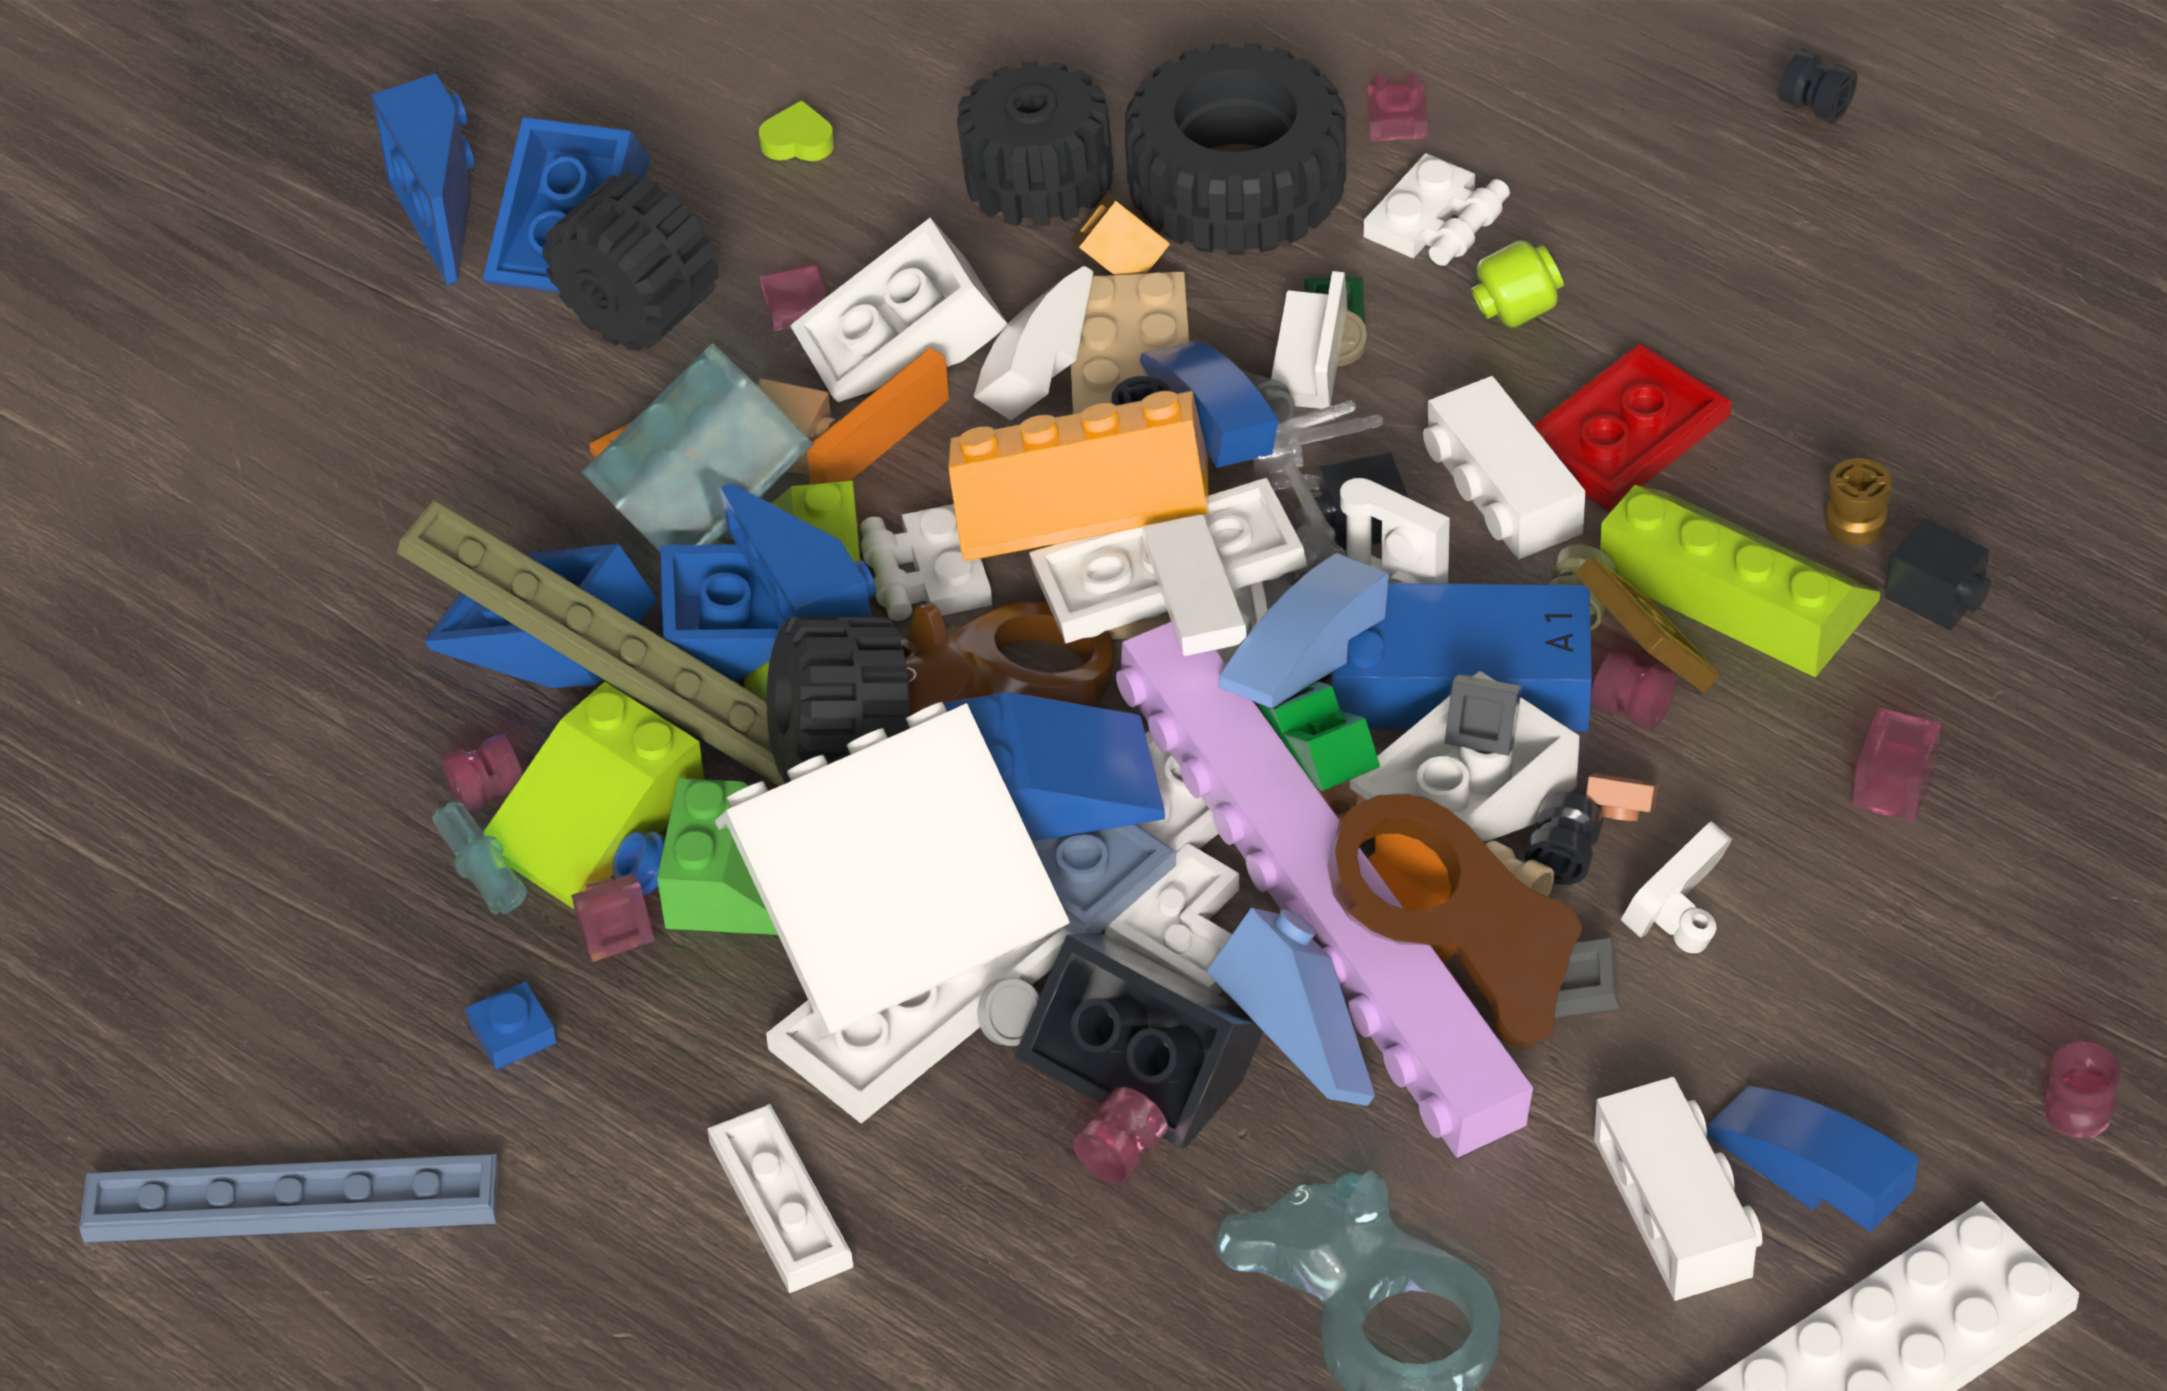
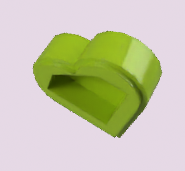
[759,100,834,162]

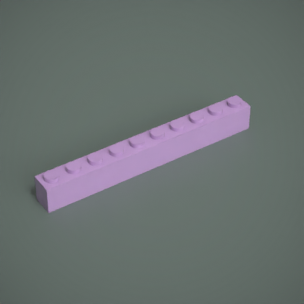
[1116,622,1533,1158]

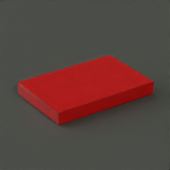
[1533,343,1732,511]

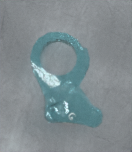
[1214,1170,1502,1391]

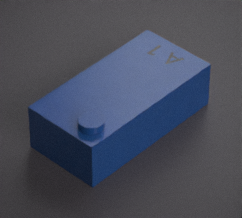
[1332,583,1592,732]

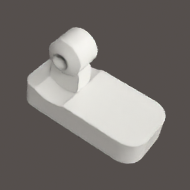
[1621,821,1732,953]

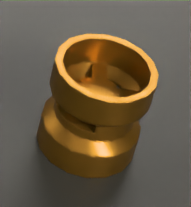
[1825,458,1892,546]

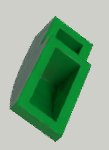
[1253,681,1381,791]

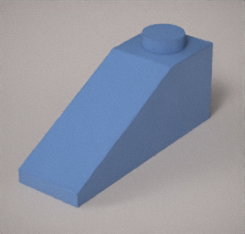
[1206,908,1375,1106]

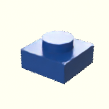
[465,981,557,1070]

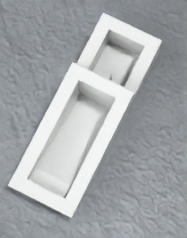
[973,266,1093,420]

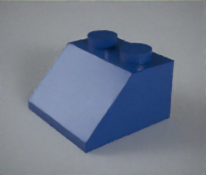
[659,544,784,682]

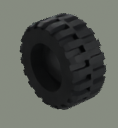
[1125,43,1346,255]

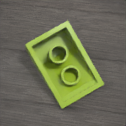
[479,682,705,909]

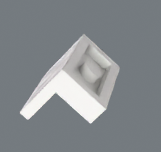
[1271,271,1347,410]

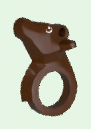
[900,601,1115,729]
[1327,794,1583,1049]

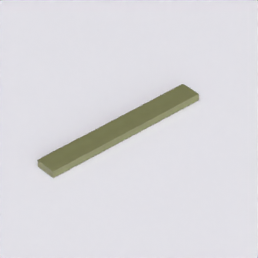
[397,499,785,786]

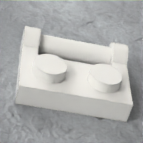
[1340,478,1450,584]

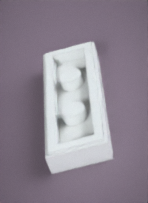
[1142,514,1246,656]
[707,1104,853,1293]

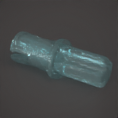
[433,801,527,915]

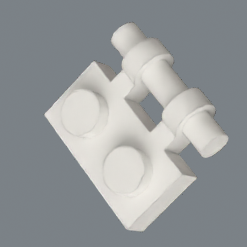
[1364,153,1510,266]
[860,504,992,621]

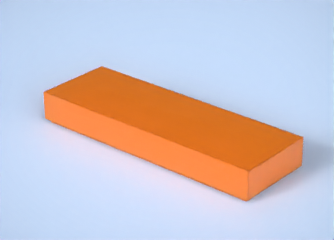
[806,348,949,484]

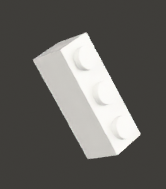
[1423,376,1585,560]
[1594,1077,1762,1301]

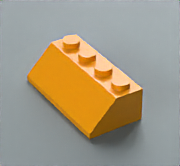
[948,391,1209,561]

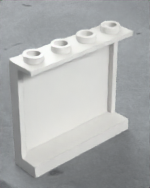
[715,702,1070,1042]

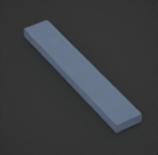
[79,1154,499,1243]

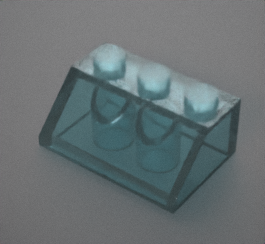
[581,343,813,552]

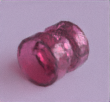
[1590,649,1676,732]
[441,733,522,815]
[2044,1041,2121,1138]
[1073,1087,1168,1185]

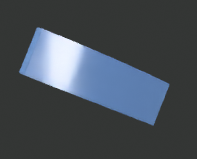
[1219,553,1389,708]

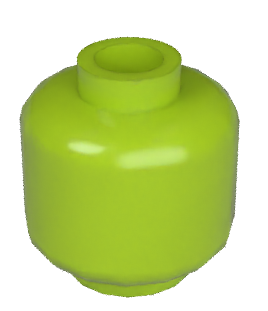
[1471,240,1564,328]

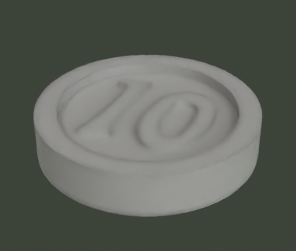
[977,978,1039,1046]

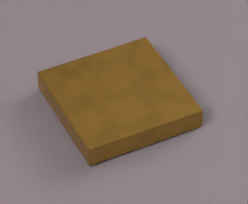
[1574,557,1719,693]

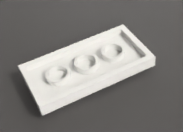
[1029,478,1307,643]

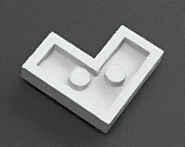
[1105,843,1239,995]

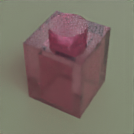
[1852,707,1942,822]

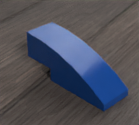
[1140,340,1279,468]
[1706,1086,1919,1232]

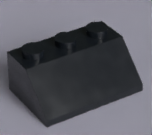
[1015,934,1264,1148]

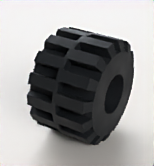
[957,61,1114,226]
[542,173,719,351]
[766,617,910,784]

